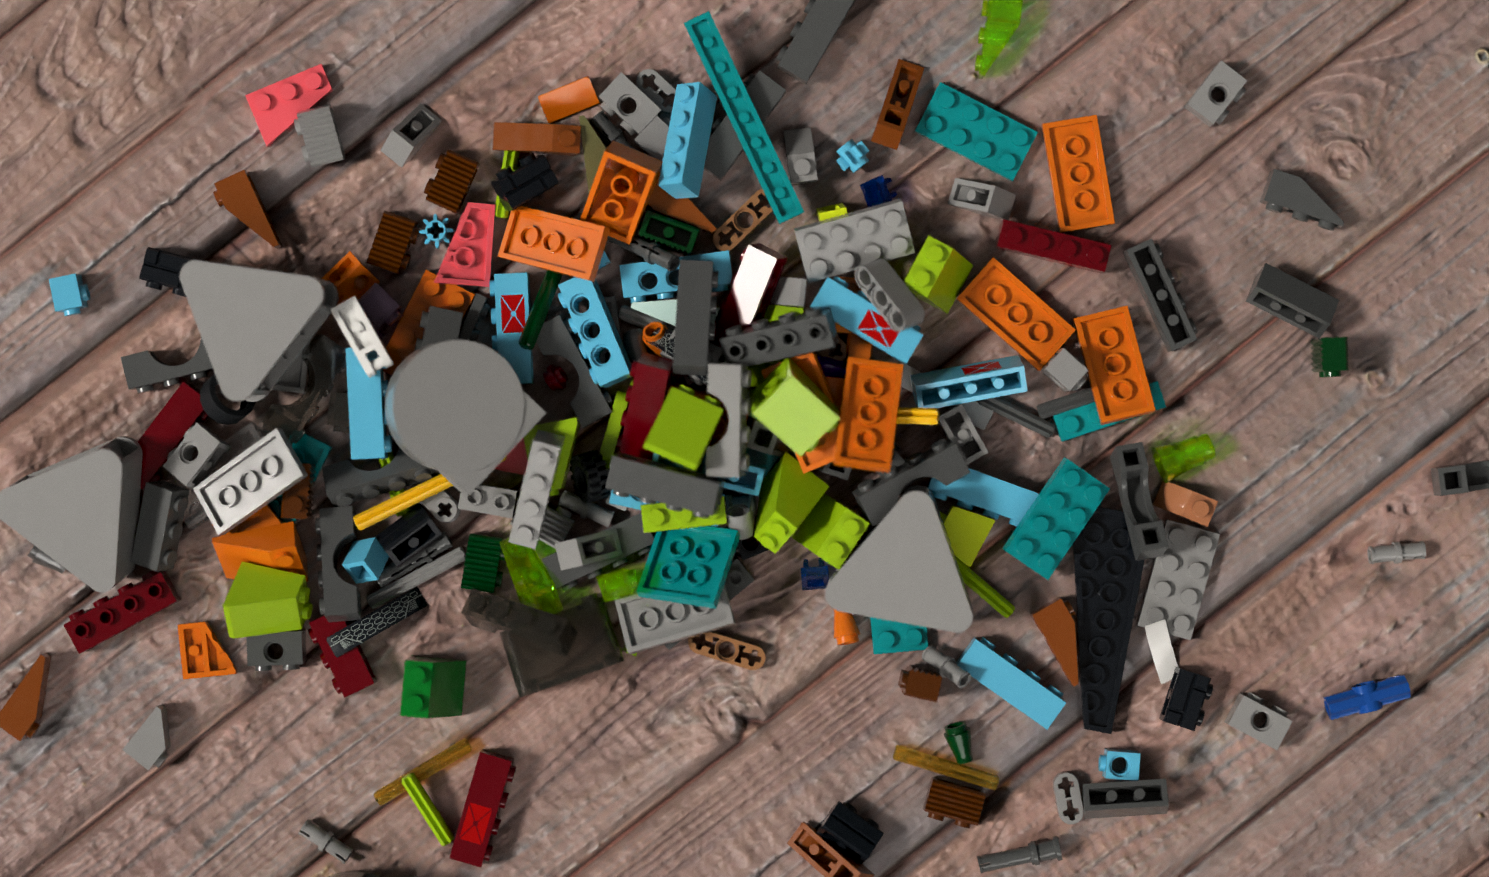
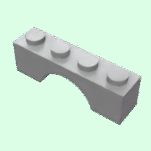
[706,362,752,478]
[509,429,565,549]

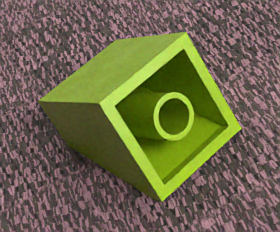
[903,236,974,314]
[749,357,840,457]
[643,384,725,472]
[524,417,580,496]
[754,452,830,554]
[792,493,870,570]
[223,562,313,639]

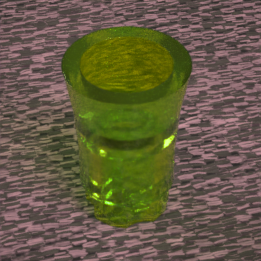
[1152,434,1216,483]

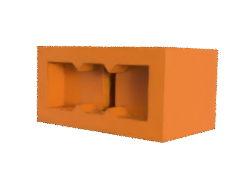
[322,251,380,305]

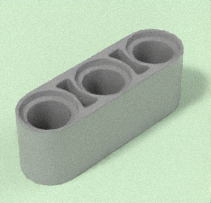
[855,259,925,332]

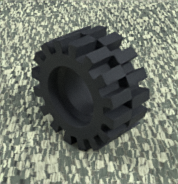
[570,450,612,503]

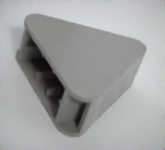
[180,260,339,402]
[0,436,143,592]
[825,485,973,633]

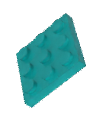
[636,526,740,609]

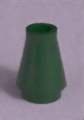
[944,721,973,764]

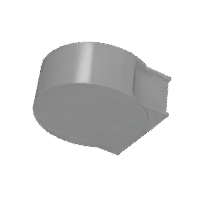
[385,340,546,495]

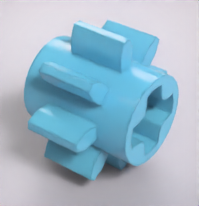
[836,139,870,173]
[419,214,455,249]

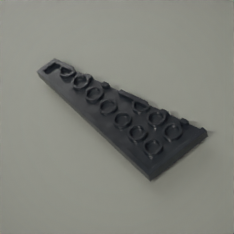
[1073,507,1145,734]

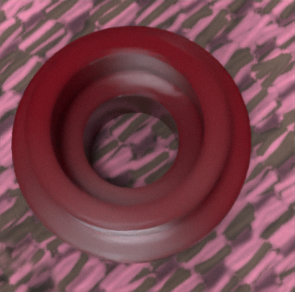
[543,364,568,391]

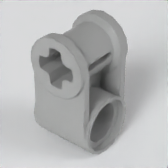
[412,483,461,523]
[726,494,757,540]

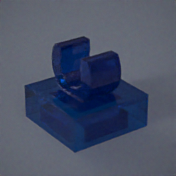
[860,175,897,207]
[800,558,829,591]

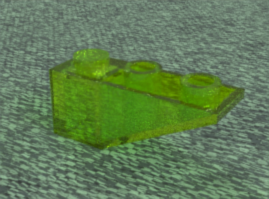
[974,0,1023,79]
[499,537,563,621]
[596,565,639,603]

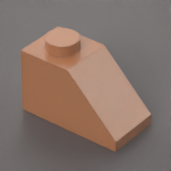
[1152,480,1218,527]

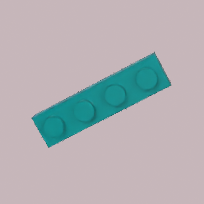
[1052,381,1166,442]

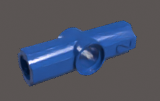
[1323,674,1411,720]

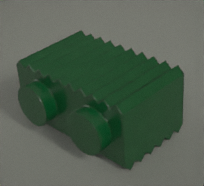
[639,210,700,256]
[1310,337,1349,378]
[461,533,508,593]

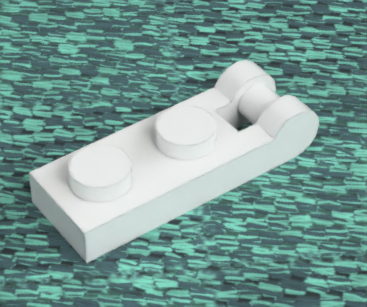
[330,296,394,378]

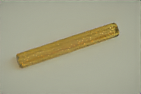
[373,738,472,805]
[893,745,999,790]

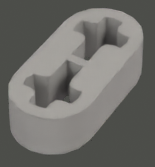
[636,69,676,114]
[1053,772,1083,824]

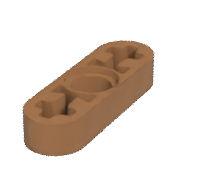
[713,189,773,251]
[688,631,766,670]

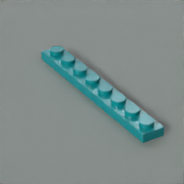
[684,11,804,225]

